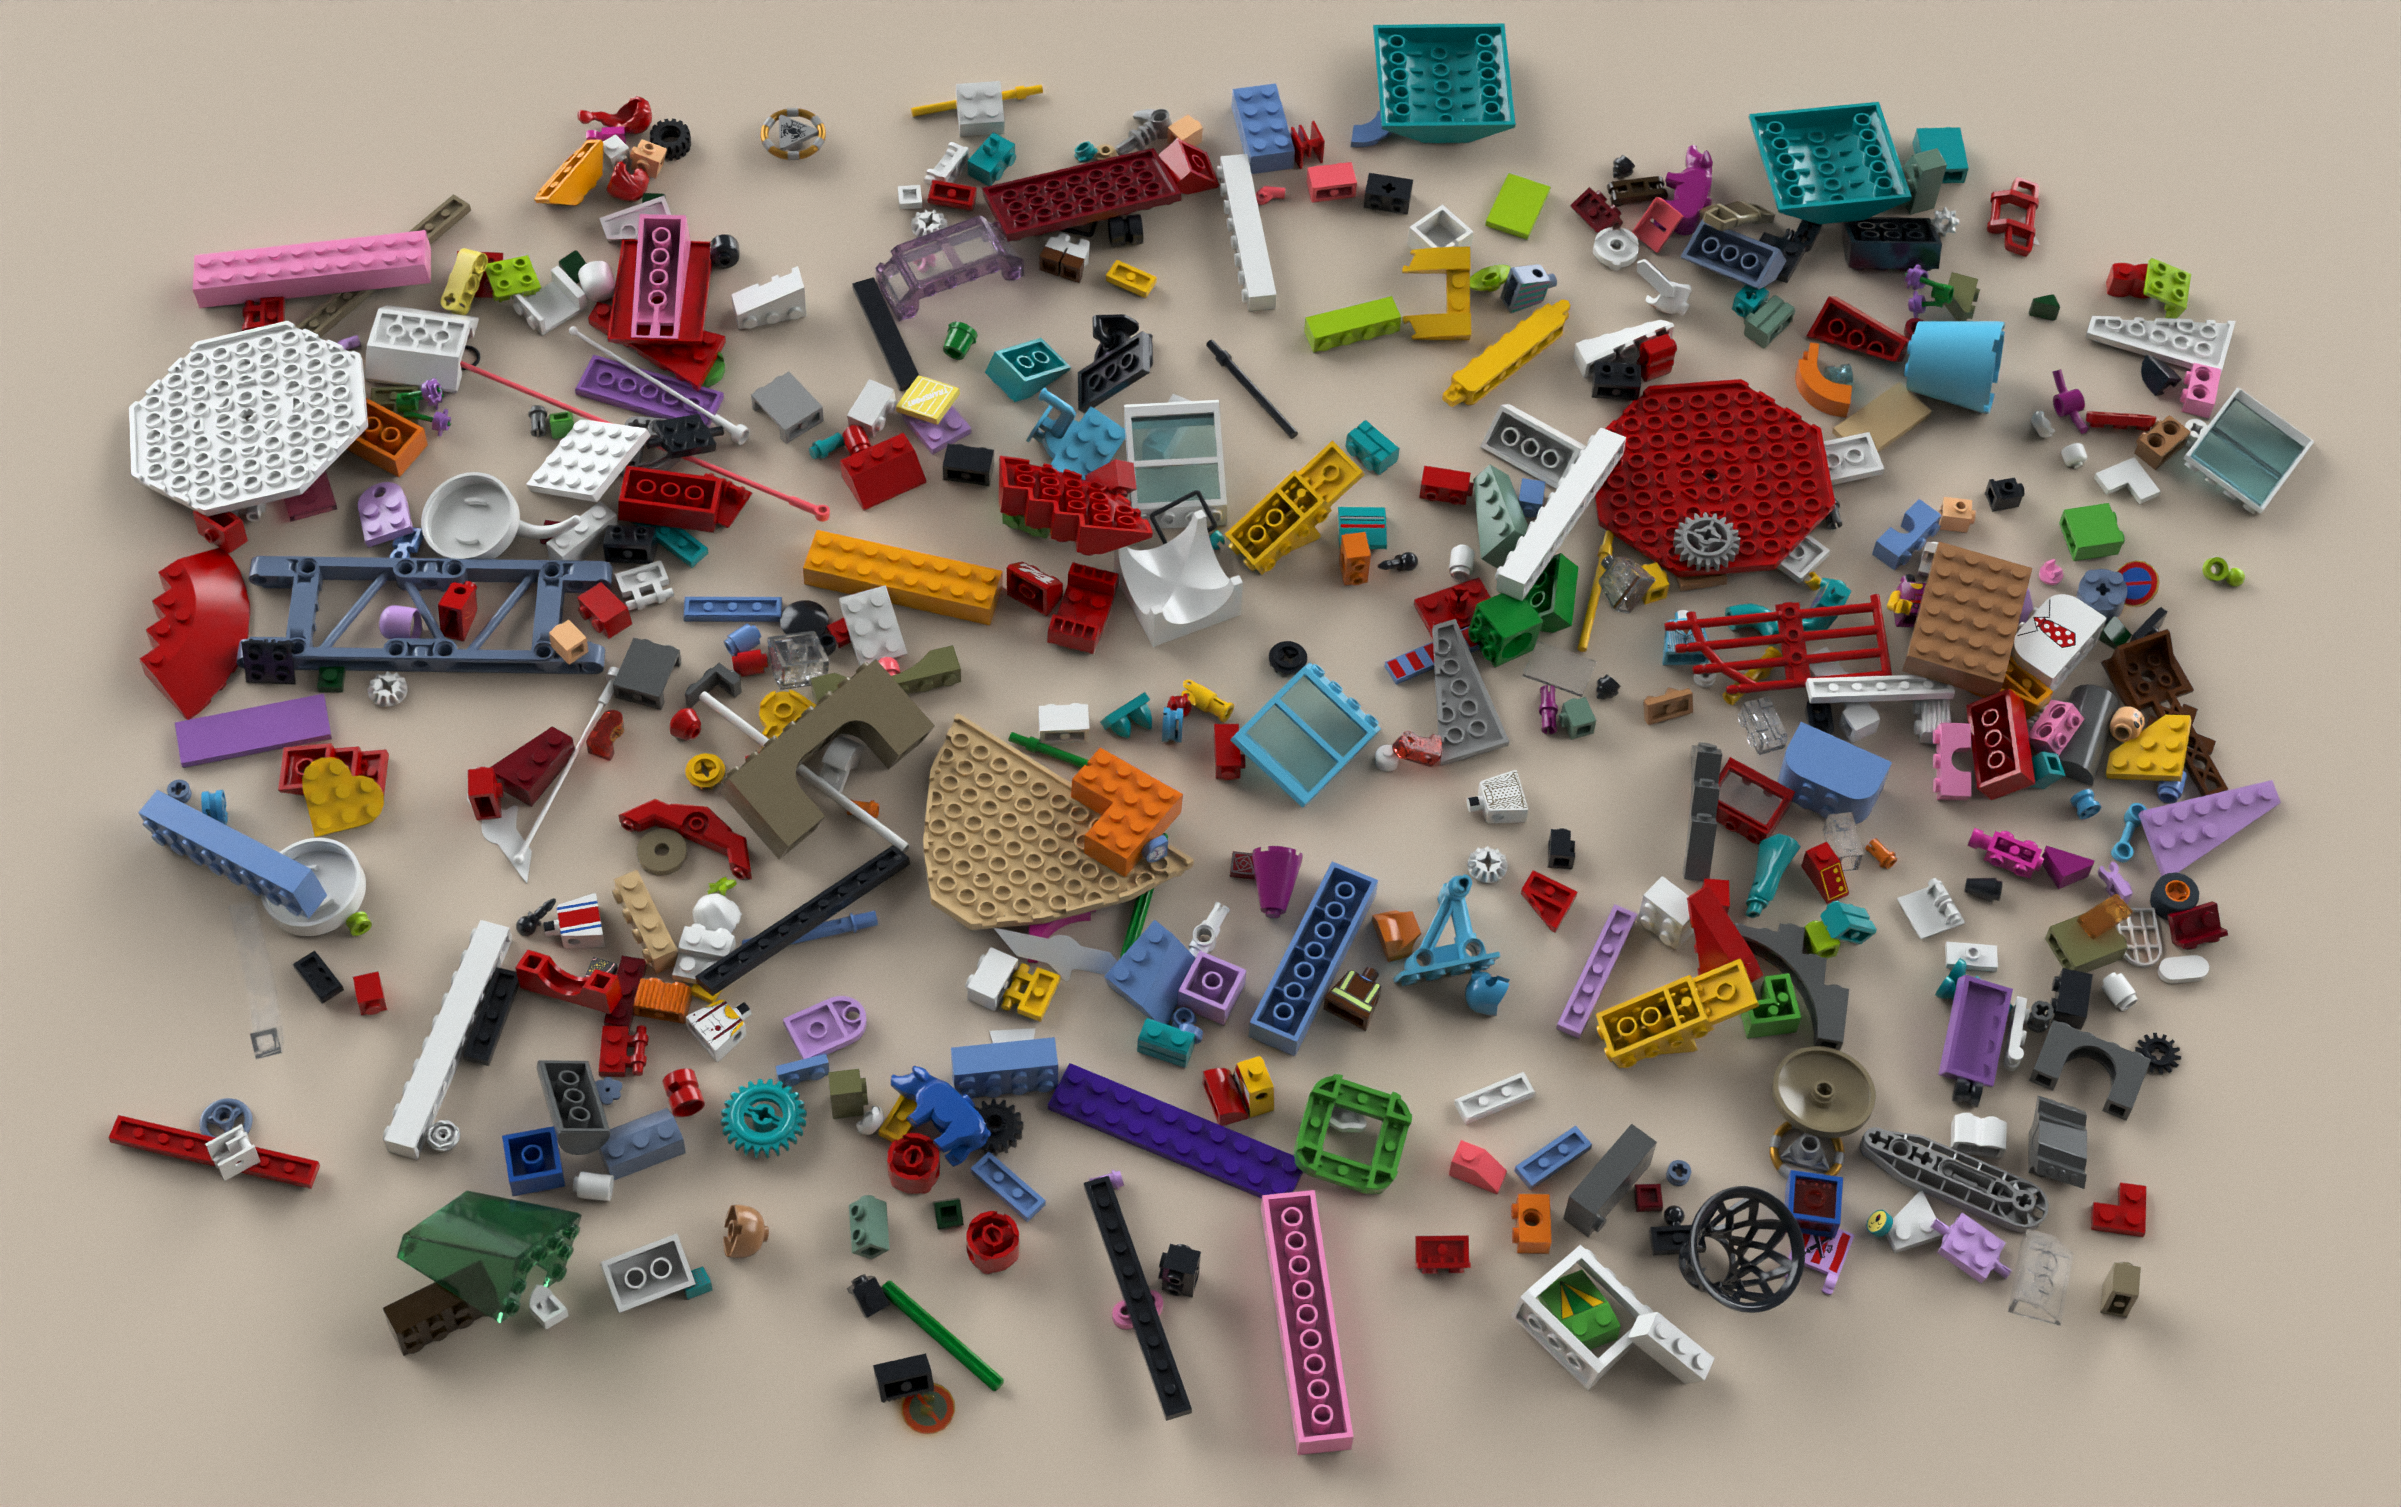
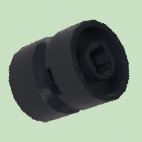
[1108,214,1144,247]

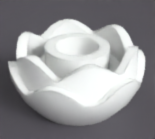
[2030,411,2055,438]
[856,1105,885,1135]
[426,1120,460,1151]

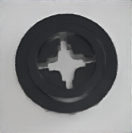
[1269,641,1307,677]

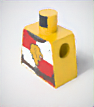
[1233,1056,1274,1118]

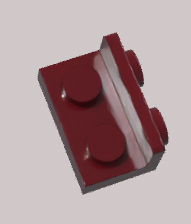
[1570,187,1623,234]
[2168,901,2228,950]

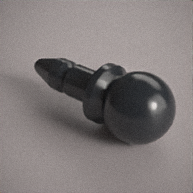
[1378,552,1418,571]
[516,898,556,936]

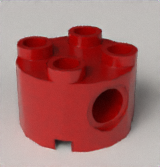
[887,1133,940,1194]
[966,1211,1020,1274]

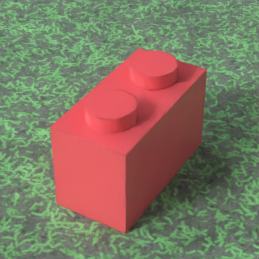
[1306,162,1357,203]

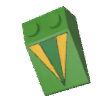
[1538,1270,1621,1350]

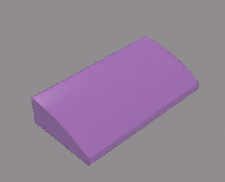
[1938,975,2013,1087]

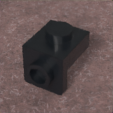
[847,1274,890,1318]

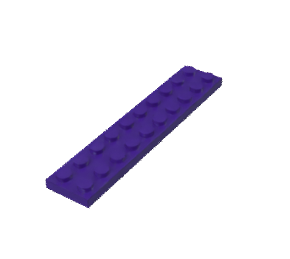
[1048,1063,1303,1199]

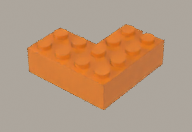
[1071,747,1183,877]

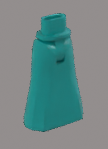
[1745,833,1801,918]

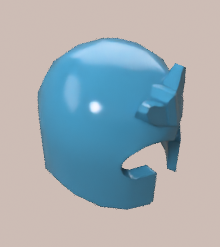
[1465,970,1510,1016]

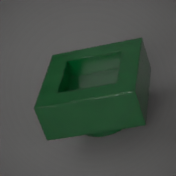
[317,666,346,693]

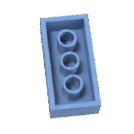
[1231,83,1295,174]
[951,1037,1058,1099]

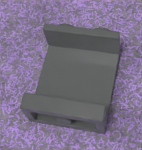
[613,638,682,710]

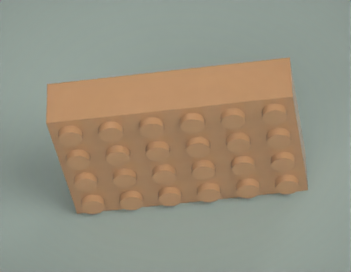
[1902,541,2033,696]

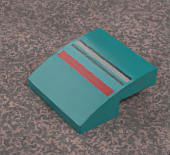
[1337,507,1387,549]

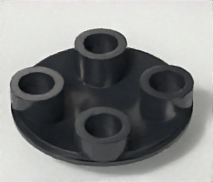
[780,600,829,642]

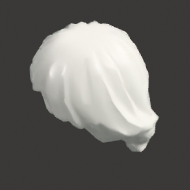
[692,893,742,933]

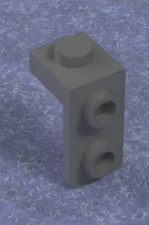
[685,663,742,708]

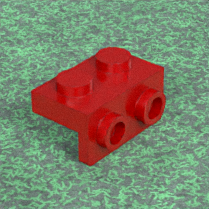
[1415,1235,1471,1274]

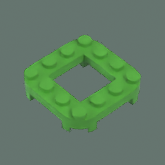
[1294,1074,1412,1194]

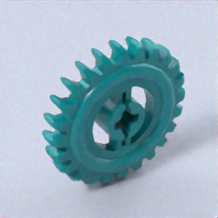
[720,1079,807,1159]

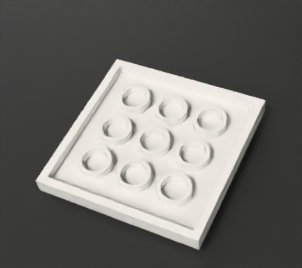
[526,419,651,502]

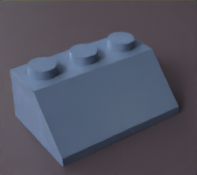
[598,1108,686,1180]

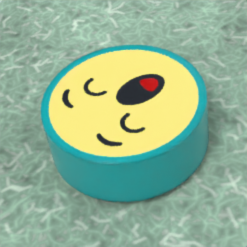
[1866,1210,1893,1237]

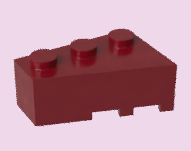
[491,726,575,807]

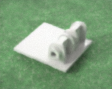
[1897,878,1965,940]

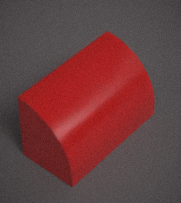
[1202,1068,1249,1126]

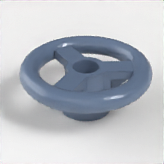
[199,1098,253,1138]

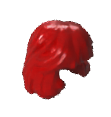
[606,161,649,202]

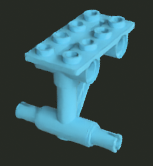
[1393,874,1501,986]

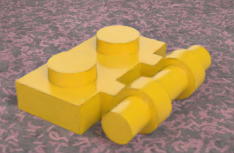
[1001,963,1061,1022]

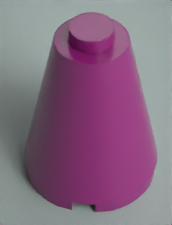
[1252,846,1303,918]

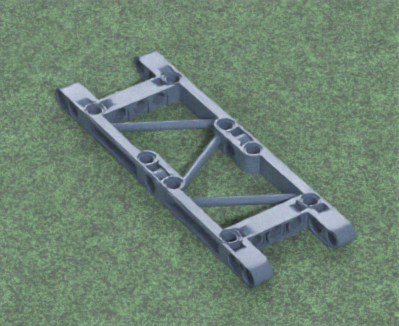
[237,556,613,674]

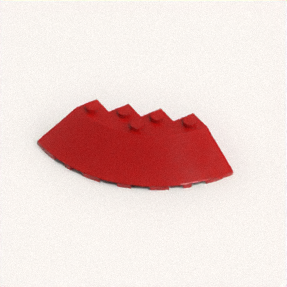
[999,456,1153,556]
[139,547,250,720]

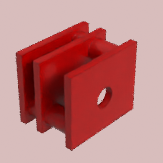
[1290,121,1325,169]

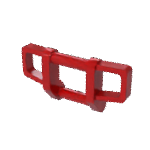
[1987,177,2039,257]

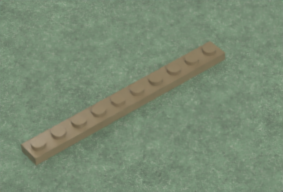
[296,194,471,338]

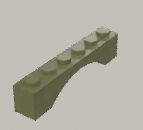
[811,645,961,705]

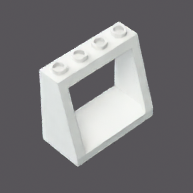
[1511,1245,1654,1390]

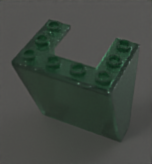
[397,1190,582,1323]

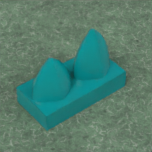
[1100,692,1152,738]

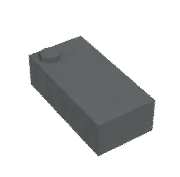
[1563,1124,1657,1237]

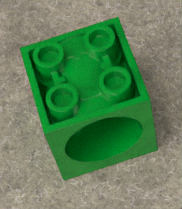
[1468,593,1543,668]

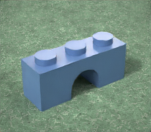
[1872,499,1942,571]

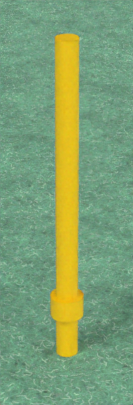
[911,84,1043,117]
[1577,530,1614,652]

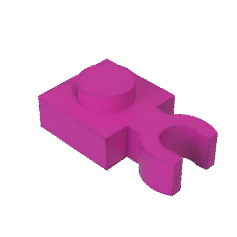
[586,126,626,144]

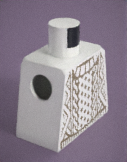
[1467,770,1528,823]

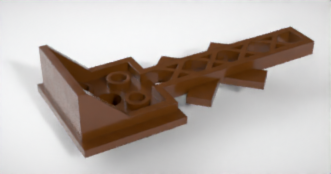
[2101,629,2228,796]

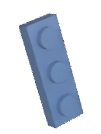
[1514,1126,1592,1190]
[970,1151,1046,1222]

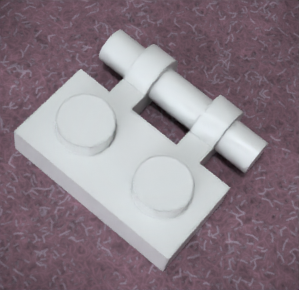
[615,560,674,611]

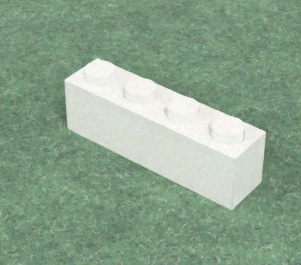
[1573,320,1674,378]

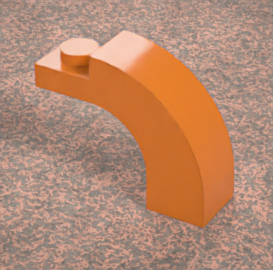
[1795,342,1852,418]

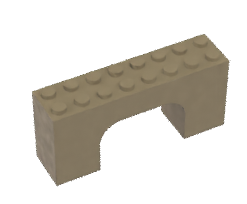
[720,659,935,860]

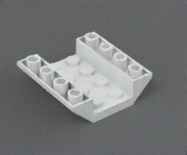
[364,305,479,393]

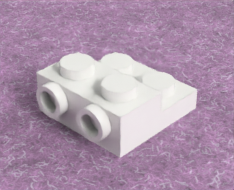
[672,924,736,984]

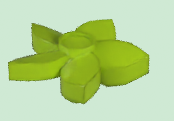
[707,877,737,896]

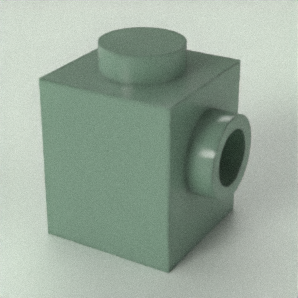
[1559,697,1597,740]

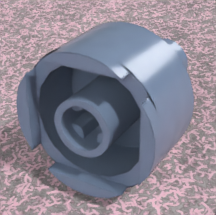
[2076,569,2127,625]

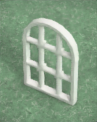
[2114,908,2162,967]

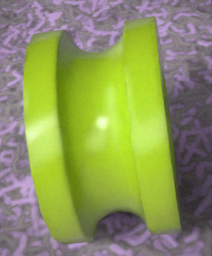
[345,911,372,936]

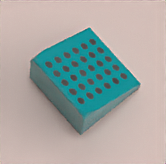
[683,1266,713,1300]

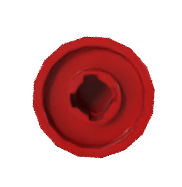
[662,1068,705,1117]

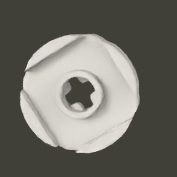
[1593,227,1639,271]

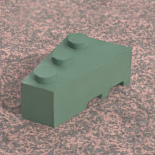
[1902,148,1947,215]

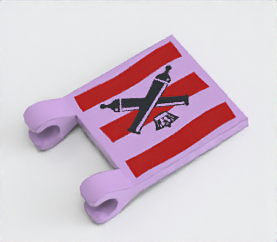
[1783,1229,1855,1295]

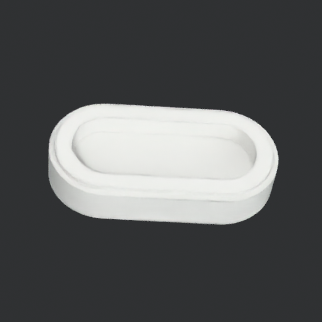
[2158,955,2209,984]

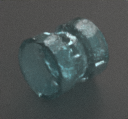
[1824,364,1853,386]

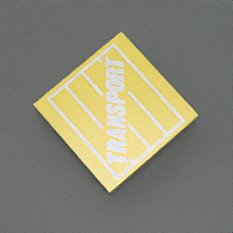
[896,375,960,425]

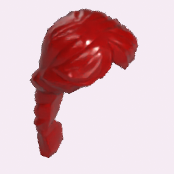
[577,96,652,134]

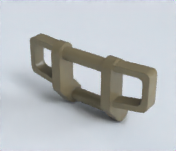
[1699,200,1775,231]

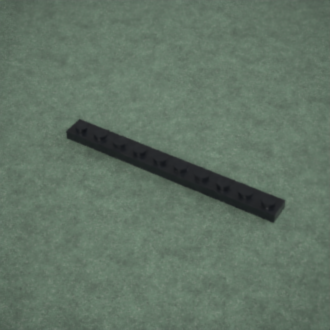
[695,845,910,996]
[1084,1175,1192,1421]

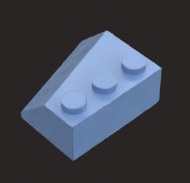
[1104,920,1196,1025]

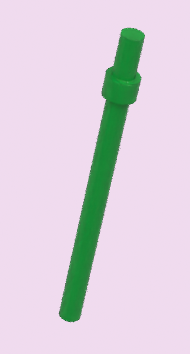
[1008,732,1088,768]

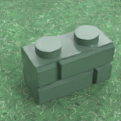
[1744,295,1796,348]

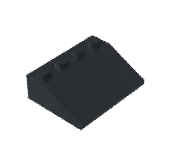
[1840,217,1942,271]

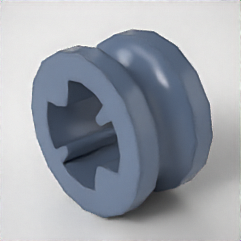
[167,779,192,803]
[1666,1160,1691,1186]

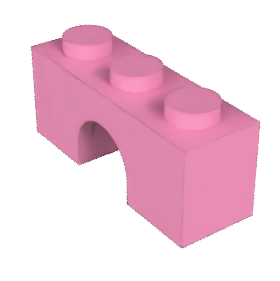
[1932,723,1971,801]

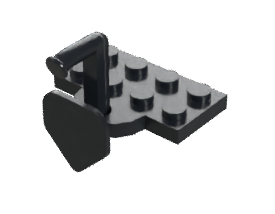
[1078,314,1153,413]

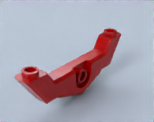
[618,799,752,880]

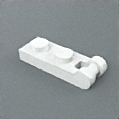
[2004,996,2030,1071]

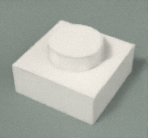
[898,185,922,210]

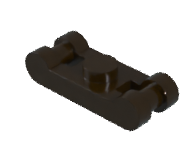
[1607,176,1668,207]

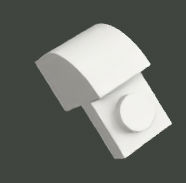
[819,736,865,793]

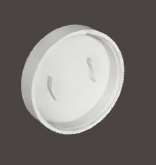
[421,472,520,559]
[261,838,366,936]

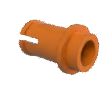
[847,799,879,818]
[1865,838,1897,869]

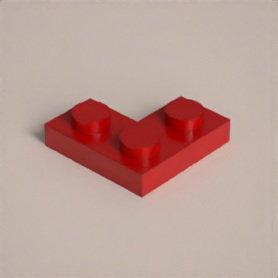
[2091,1182,2147,1237]

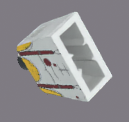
[686,999,752,1062]

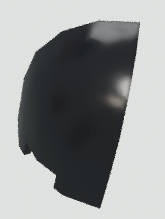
[2141,355,2182,396]

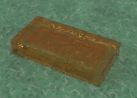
[2077,893,2133,940]

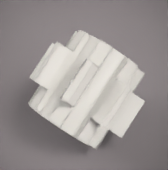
[1931,207,1959,237]

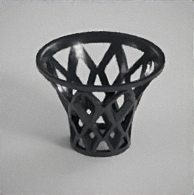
[1679,1186,1805,1313]

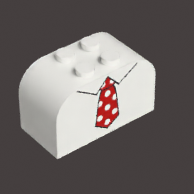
[2011,594,2107,693]

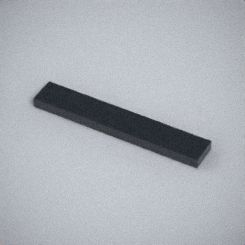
[852,277,919,391]

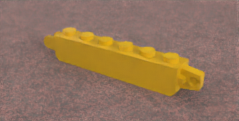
[1442,299,1571,407]

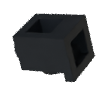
[1985,477,2025,512]
[1548,828,1575,869]

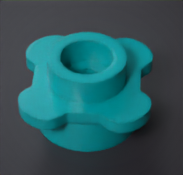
[1074,141,1098,162]

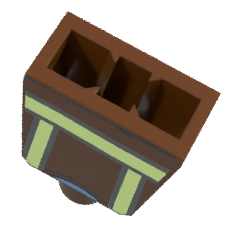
[1323,967,1381,1031]

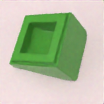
[549,411,574,439]

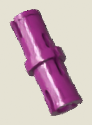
[1539,685,1558,734]

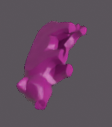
[1653,145,1713,236]

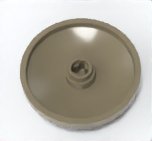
[1771,1046,1876,1138]

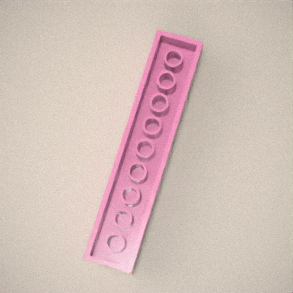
[193,230,431,308]
[1261,1190,1353,1455]

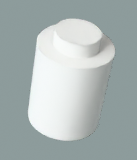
[573,1171,614,1201]

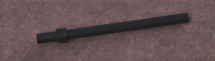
[1206,339,1298,439]

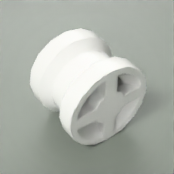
[2185,419,2207,447]

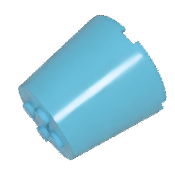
[1904,321,2005,414]

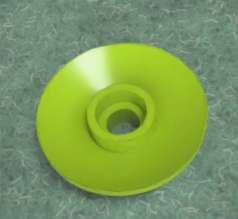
[1470,264,1511,292]

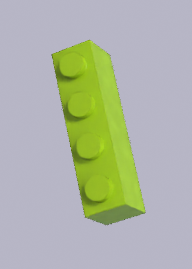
[1304,296,1401,353]

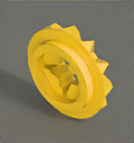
[685,753,725,790]

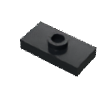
[2130,607,2168,642]
[293,950,344,1004]

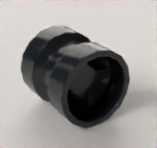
[1952,1076,1984,1107]

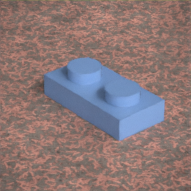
[775,1054,829,1086]

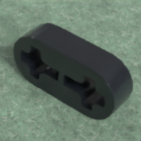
[1793,220,1822,252]

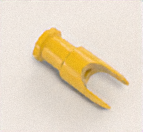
[1181,679,1235,723]

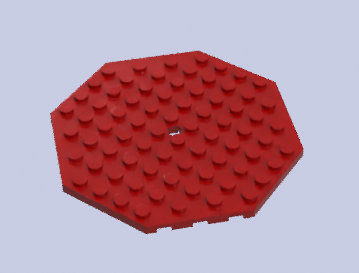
[1594,379,1835,577]

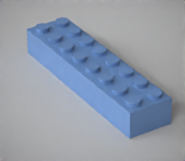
[138,790,327,919]
[1248,861,1378,1056]

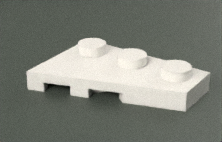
[599,196,671,241]

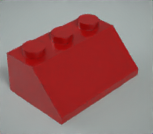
[840,433,926,511]

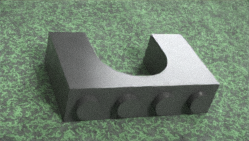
[2029,1020,2151,1121]

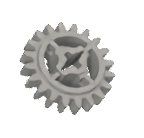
[1673,512,1740,572]

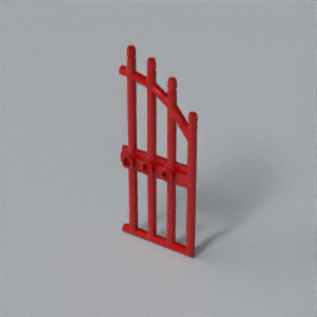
[1664,594,1892,695]

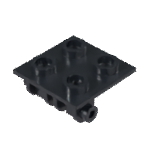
[241,638,296,684]

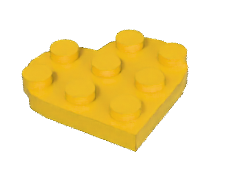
[759,689,816,749]
[302,757,384,837]

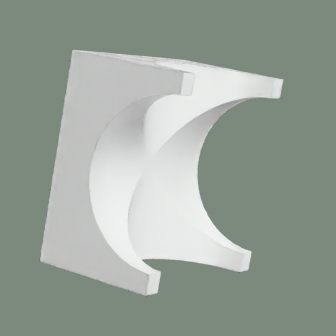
[1114,510,1243,647]

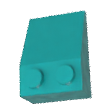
[985,338,1071,402]

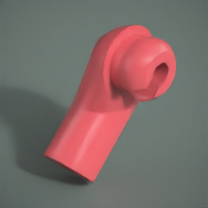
[1256,186,1286,205]

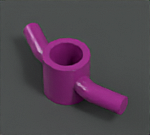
[2052,369,2089,434]

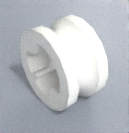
[1693,663,1716,688]

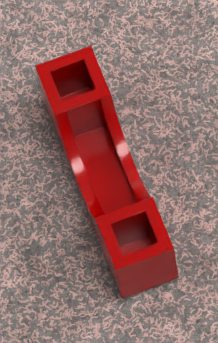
[515,950,623,1014]

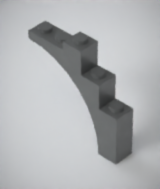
[1683,742,1722,881]
[1734,923,1849,1051]

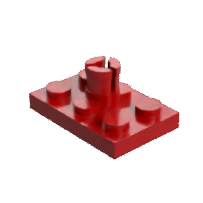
[1414,577,1491,639]

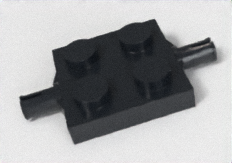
[1759,228,1806,288]
[646,414,724,459]

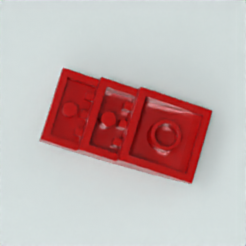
[278,743,389,796]

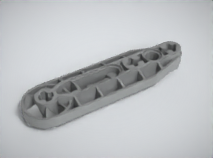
[1860,1127,2049,1233]

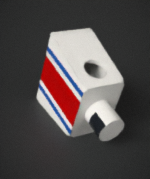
[543,893,605,948]

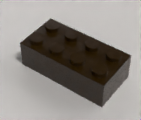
[383,1259,502,1356]

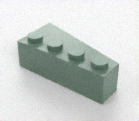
[1473,464,1528,569]

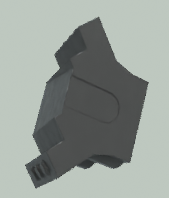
[2028,1095,2087,1189]

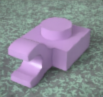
[2098,861,2133,908]

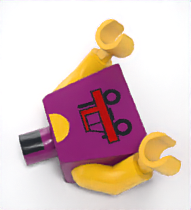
[1887,574,1926,628]

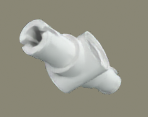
[1188,902,1230,958]

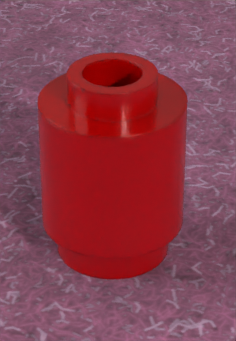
[842,425,871,456]
[732,649,769,677]

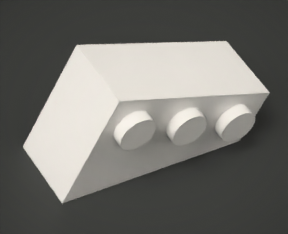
[731,266,807,330]

